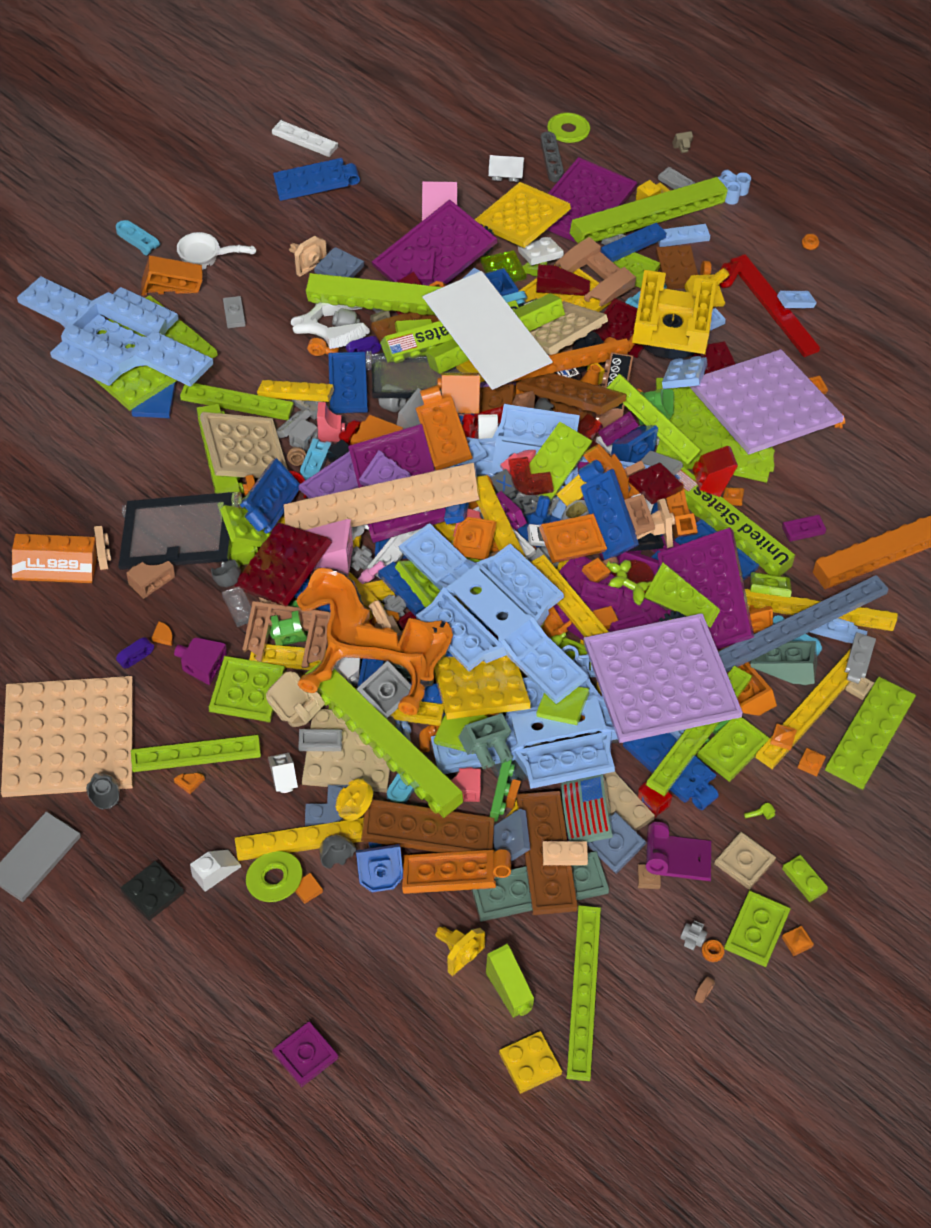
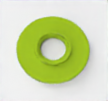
[547,113,590,143]
[246,851,303,902]

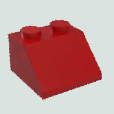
[693,446,738,497]

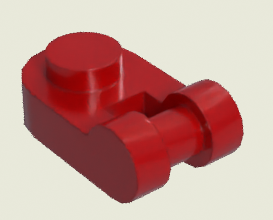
[719,261,743,288]
[462,414,478,439]
[339,419,362,446]

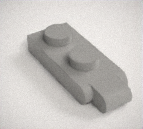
[844,632,876,684]

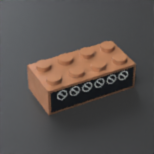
[595,352,633,429]

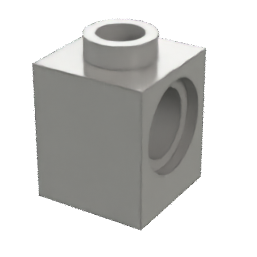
[289,419,318,452]

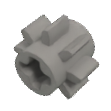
[350,545,373,571]
[383,595,406,618]
[680,920,708,951]

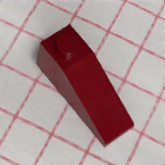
[536,264,590,296]

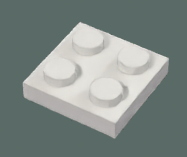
[518,237,564,265]

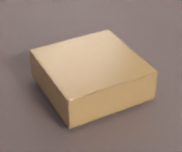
[845,678,875,700]

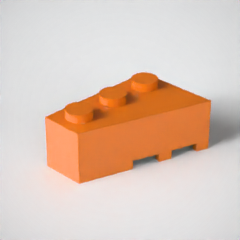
[141,255,202,296]

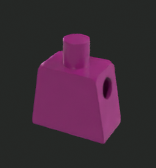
[174,638,227,685]

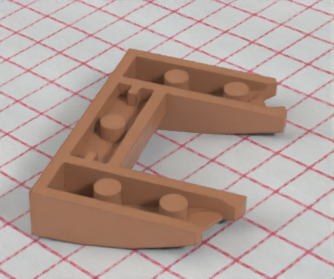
[555,237,636,306]
[243,601,331,668]

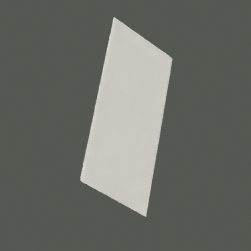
[422,271,553,390]

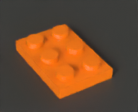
[539,514,607,563]

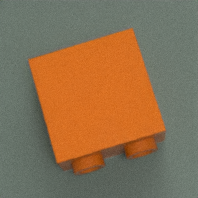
[437,373,480,413]
[351,415,403,445]

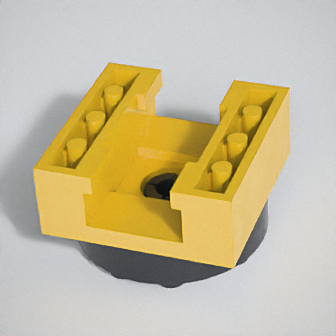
[632,270,717,359]

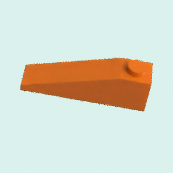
[718,645,777,716]

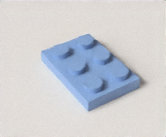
[662,356,707,389]

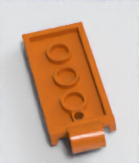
[416,385,473,471]
[402,849,511,894]

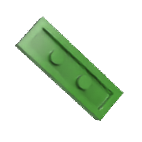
[489,759,515,822]

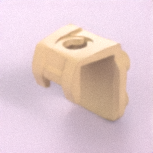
[266,672,325,727]

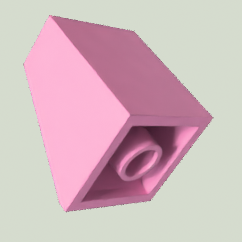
[422,182,457,221]
[305,519,353,576]

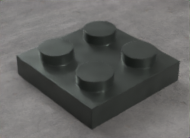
[120,860,184,921]

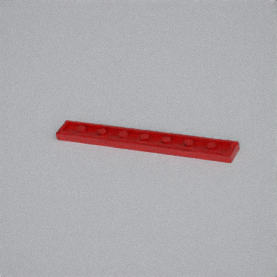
[730,254,820,357]

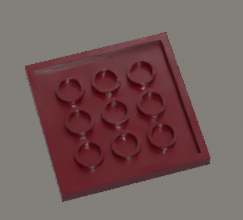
[234,523,332,607]

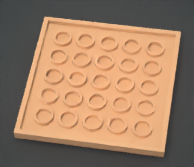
[1,676,133,797]

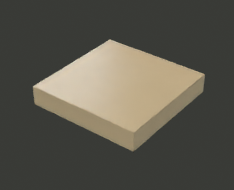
[714,832,776,890]

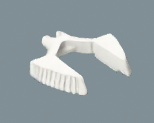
[291,303,370,349]

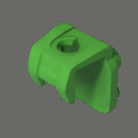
[638,389,675,425]
[270,600,308,646]

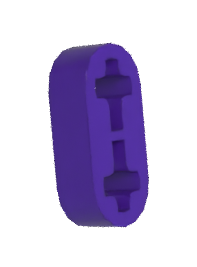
[346,336,381,356]
[116,637,154,669]

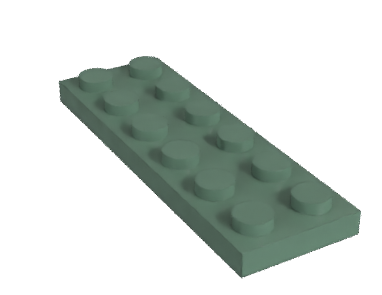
[471,851,609,922]

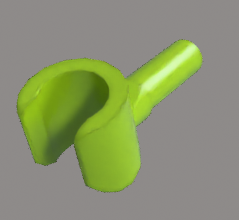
[744,803,775,819]

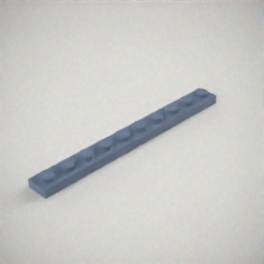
[718,575,889,673]

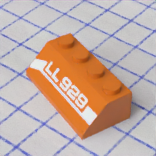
[12,534,98,583]

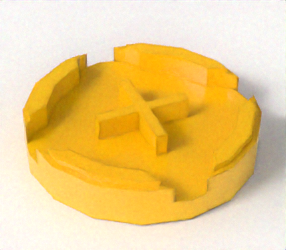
[335,779,373,821]

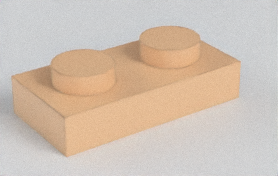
[94,526,111,570]
[542,841,588,865]

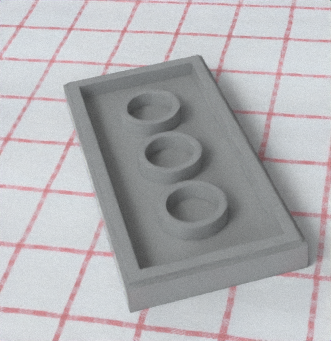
[0,812,81,902]

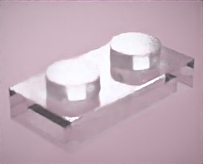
[222,586,251,627]

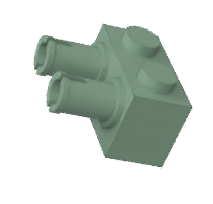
[458,713,514,769]

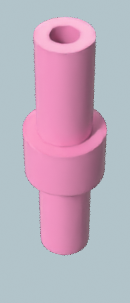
[357,560,386,584]

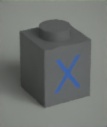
[490,469,518,500]

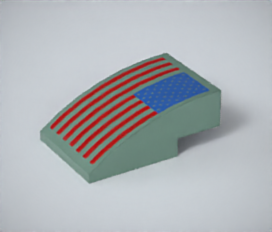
[561,774,613,843]

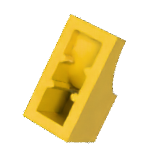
[636,180,671,201]

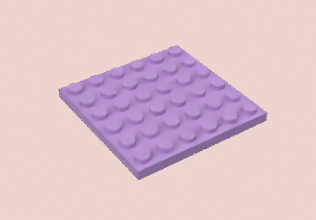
[689,349,844,455]
[583,614,743,743]

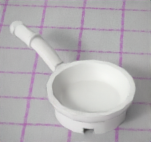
[177,232,256,270]

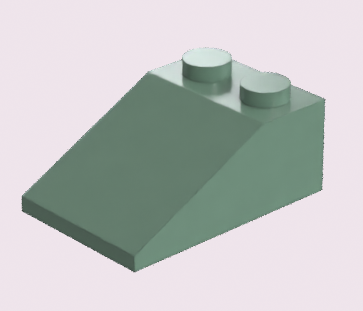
[751,641,818,685]

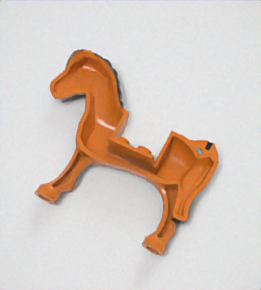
[296,567,453,716]

